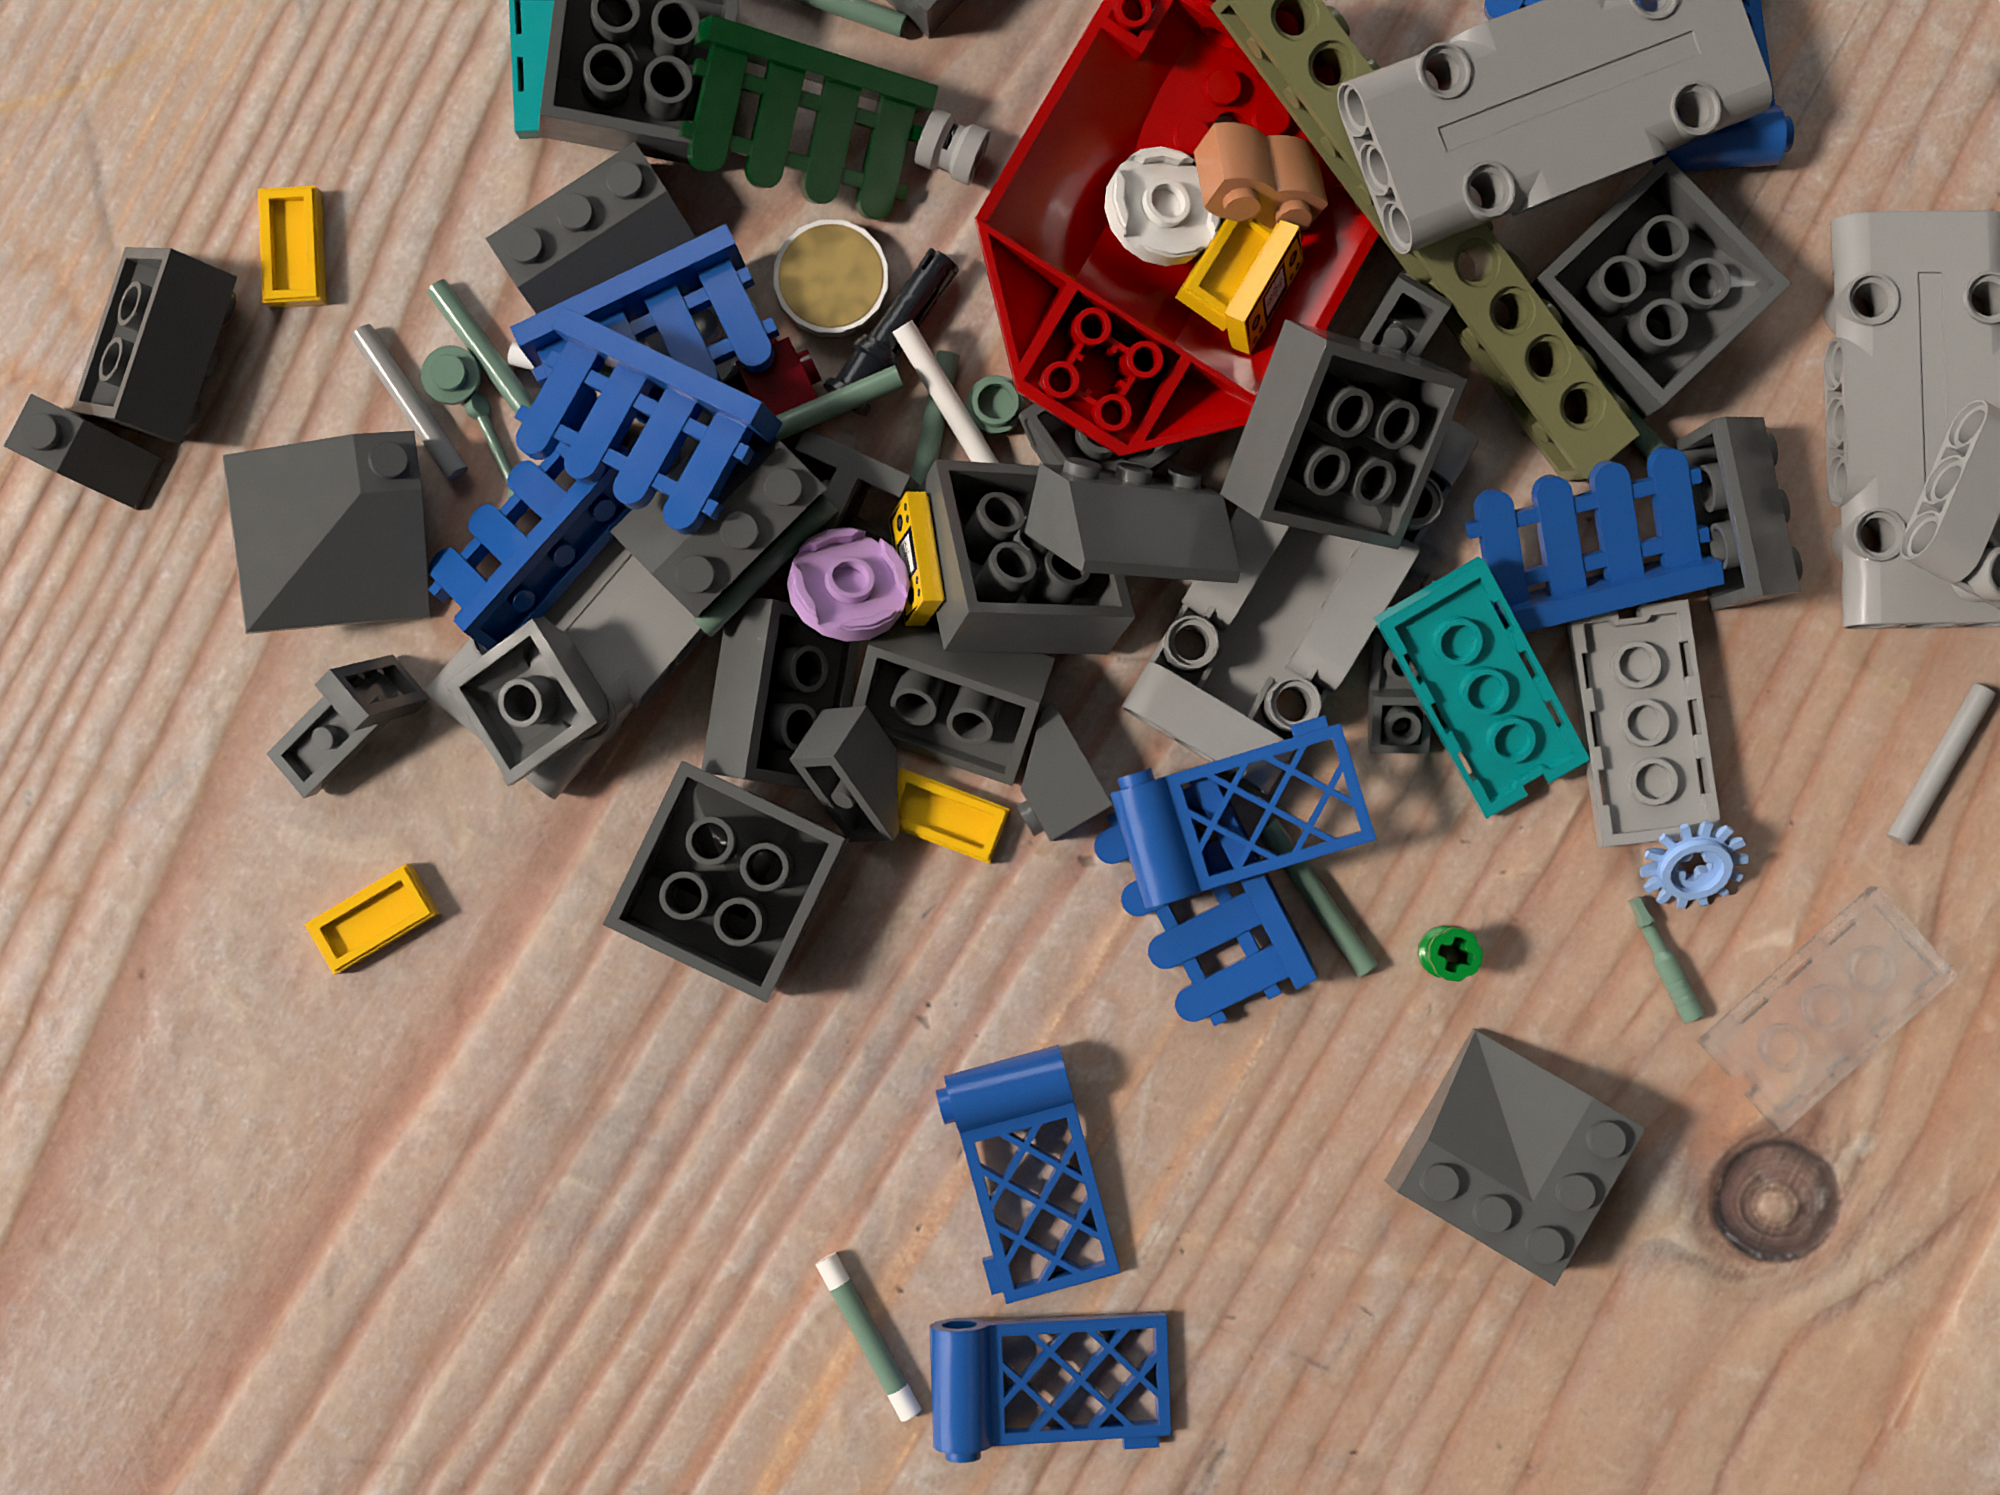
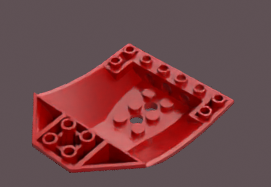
[974,0,1379,456]

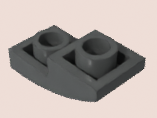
[1368,628,1433,754]

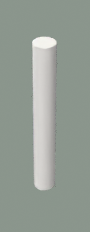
[892,320,999,463]

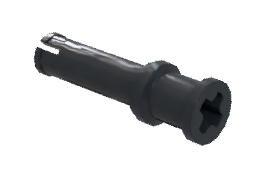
[823,248,959,416]

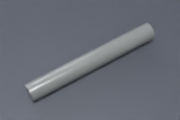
[351,324,468,480]
[1887,684,1996,846]

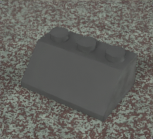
[485,142,696,314]
[71,247,237,444]
[1675,416,1803,611]
[610,436,826,618]
[1025,457,1241,583]
[701,598,860,790]
[852,613,1055,786]

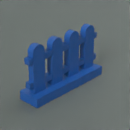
[510,224,780,433]
[514,306,783,535]
[428,442,632,650]
[1464,446,1725,633]
[1094,777,1318,1026]

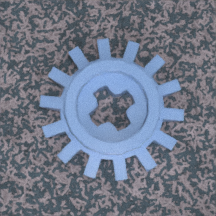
[1640,821,1749,909]

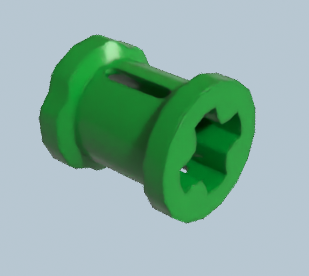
[1417,926,1483,982]

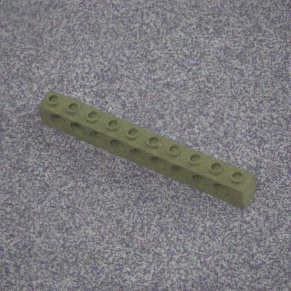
[1210,0,1640,481]

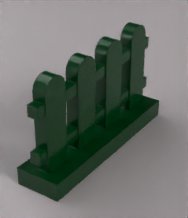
[678,15,938,220]

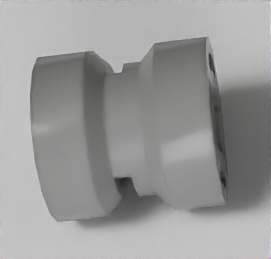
[914,108,991,186]

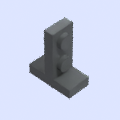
[786,429,920,577]
[266,654,430,798]

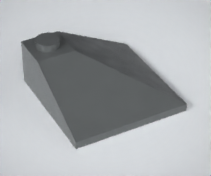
[223,430,430,634]

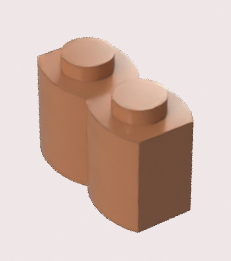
[1194,122,1328,232]

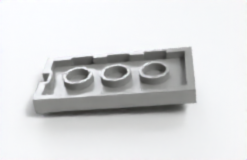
[1566,599,1721,848]

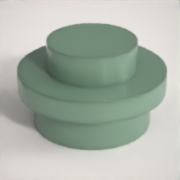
[421,345,481,405]
[966,375,1025,435]

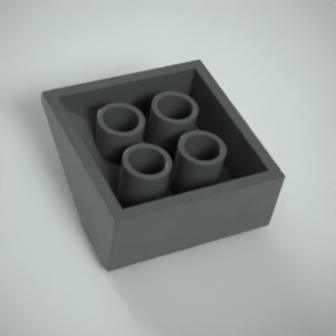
[538,0,739,165]
[1530,155,1792,419]
[1220,319,1468,550]
[917,459,1135,655]
[603,761,850,1003]
[1384,1029,1646,1286]

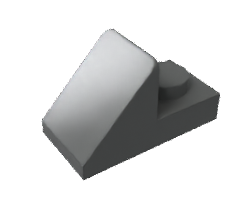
[1359,272,1452,357]

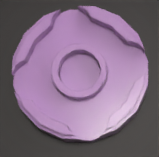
[787,528,910,642]

